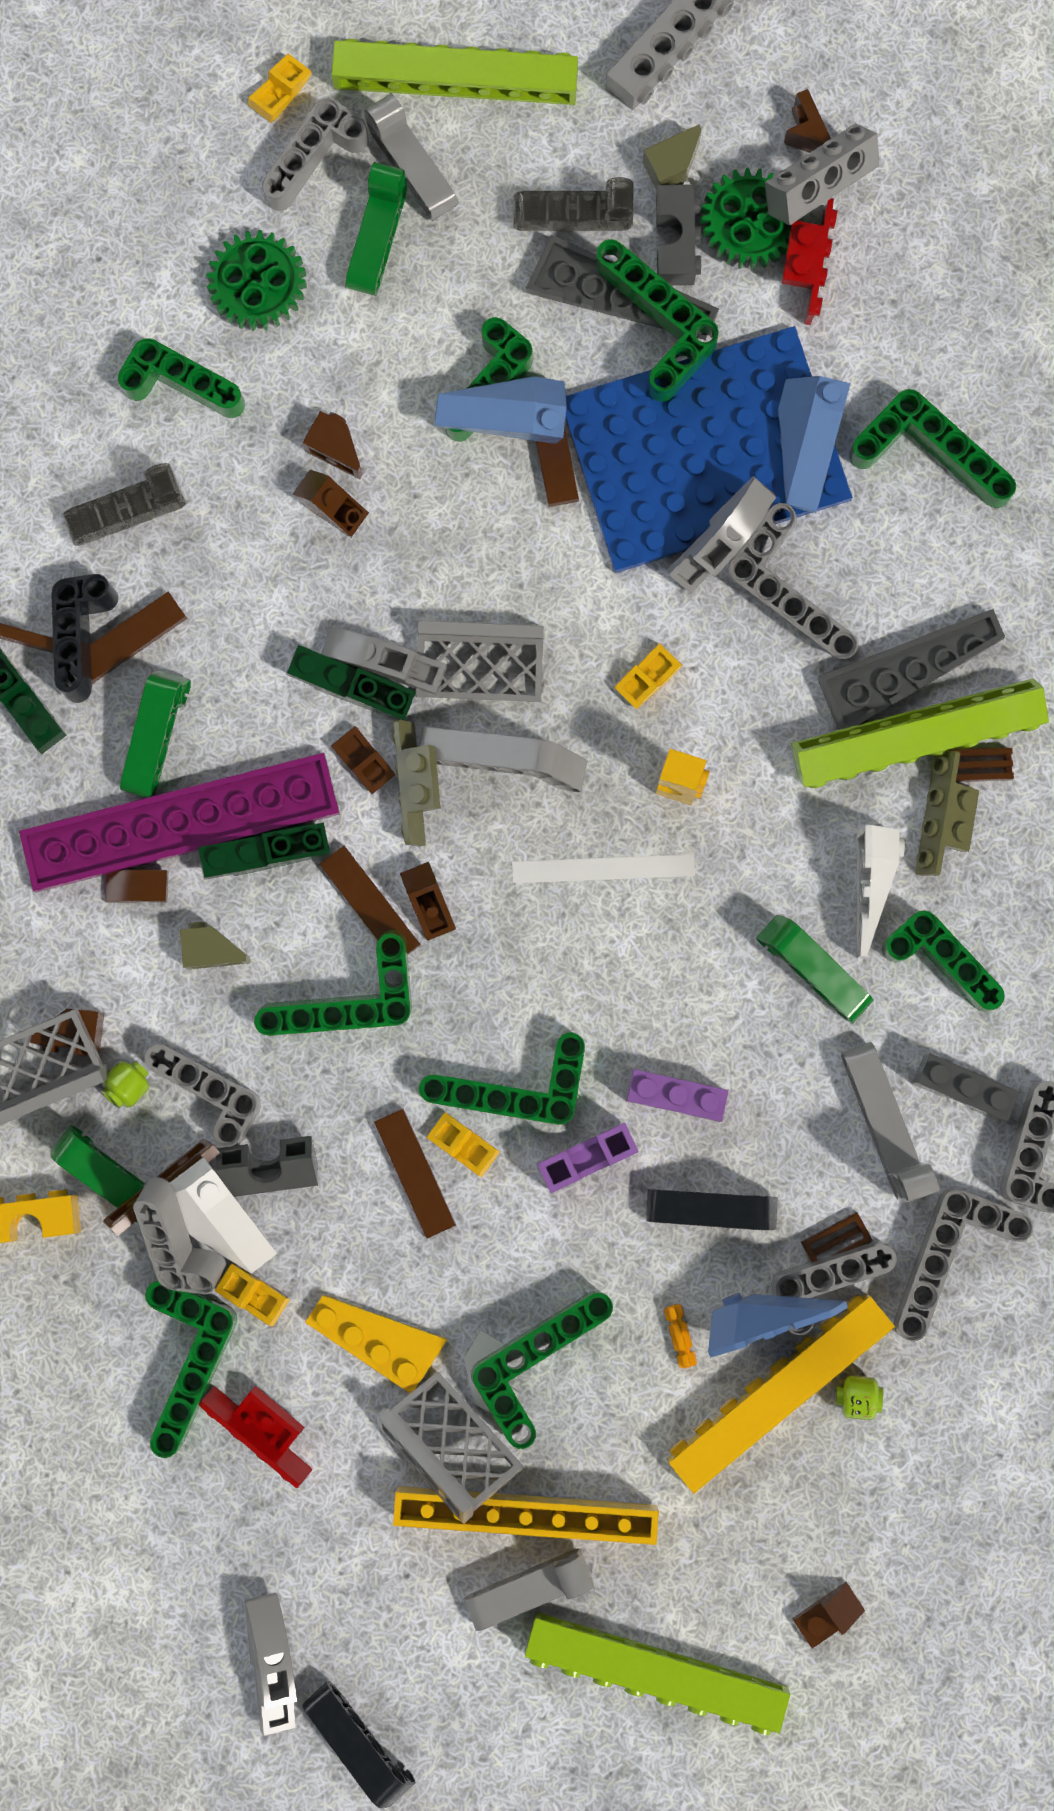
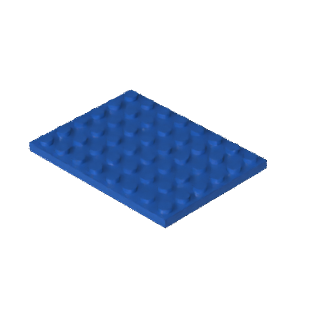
[565,326,853,573]

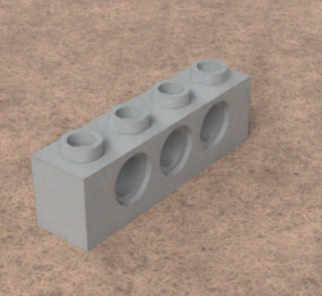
[765,123,880,225]

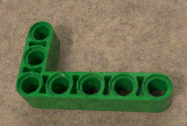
[596,239,719,402]
[849,389,1016,508]
[254,930,412,1036]
[419,1032,585,1125]
[145,1281,238,1458]
[471,1291,613,1449]

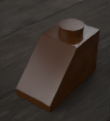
[303,411,363,480]
[400,862,456,941]

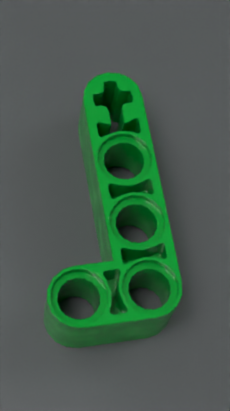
[345,162,407,296]
[445,317,533,442]
[118,338,245,418]
[120,670,191,798]
[882,910,1005,1012]
[756,914,874,1024]
[50,1125,146,1223]

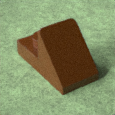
[784,89,831,153]
[793,1582,865,1649]

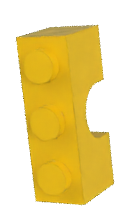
[656,748,710,805]
[0,1189,81,1243]

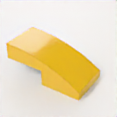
[248,53,312,123]
[614,643,683,709]
[426,1112,500,1178]
[214,1263,290,1327]

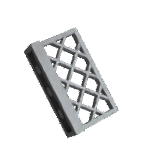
[416,621,544,702]
[0,1008,110,1125]
[378,1371,523,1524]

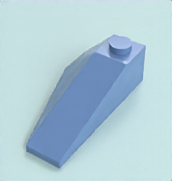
[778,376,850,513]
[434,377,567,444]
[708,1293,848,1358]

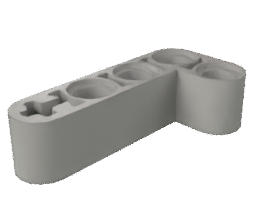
[365,93,459,221]
[262,98,369,211]
[144,1044,261,1147]
[1000,1081,1054,1213]
[133,1177,226,1294]
[771,1241,897,1335]
[463,1548,594,1631]

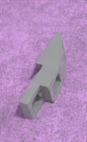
[667,476,776,593]
[321,626,447,696]
[244,1593,297,1736]

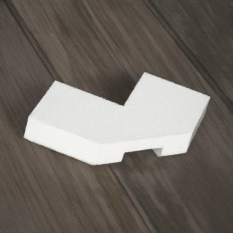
[464,1330,519,1415]

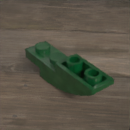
[286,644,416,720]
[0,647,67,754]
[197,822,330,880]

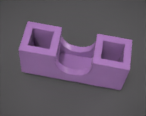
[626,1069,729,1122]
[537,1123,639,1193]

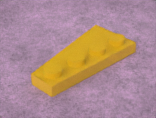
[305,1295,448,1394]

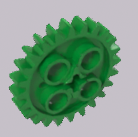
[700,167,798,270]
[206,230,307,331]

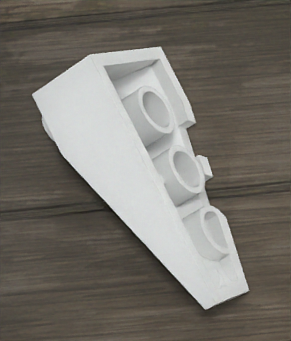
[856,825,905,959]
[170,1157,277,1274]

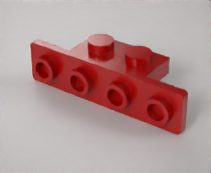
[781,198,838,325]
[198,1386,312,1488]

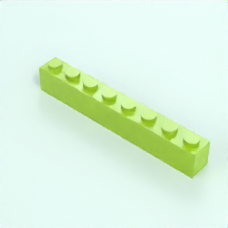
[332,39,578,105]
[791,678,1049,788]
[525,1611,791,1735]

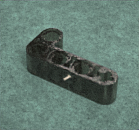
[513,177,634,231]
[62,463,186,546]

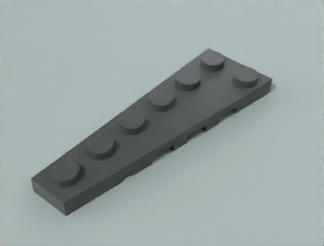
[526,235,719,340]
[817,609,1005,730]

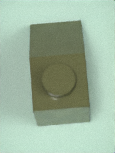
[643,124,702,190]
[180,922,251,970]

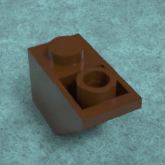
[293,469,369,538]
[30,1008,105,1056]

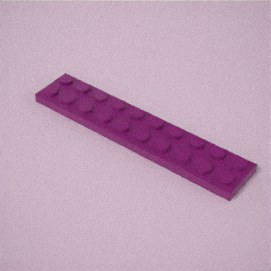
[19,752,340,893]

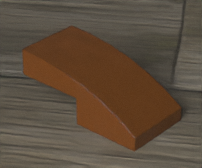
[331,726,396,794]
[105,870,169,903]

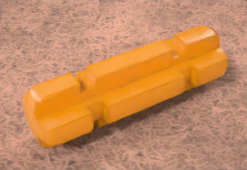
[664,1304,697,1368]

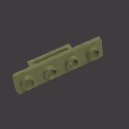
[392,719,441,847]
[915,751,979,876]

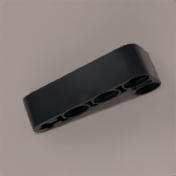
[51,574,119,703]
[646,1189,778,1230]
[302,1680,416,1808]

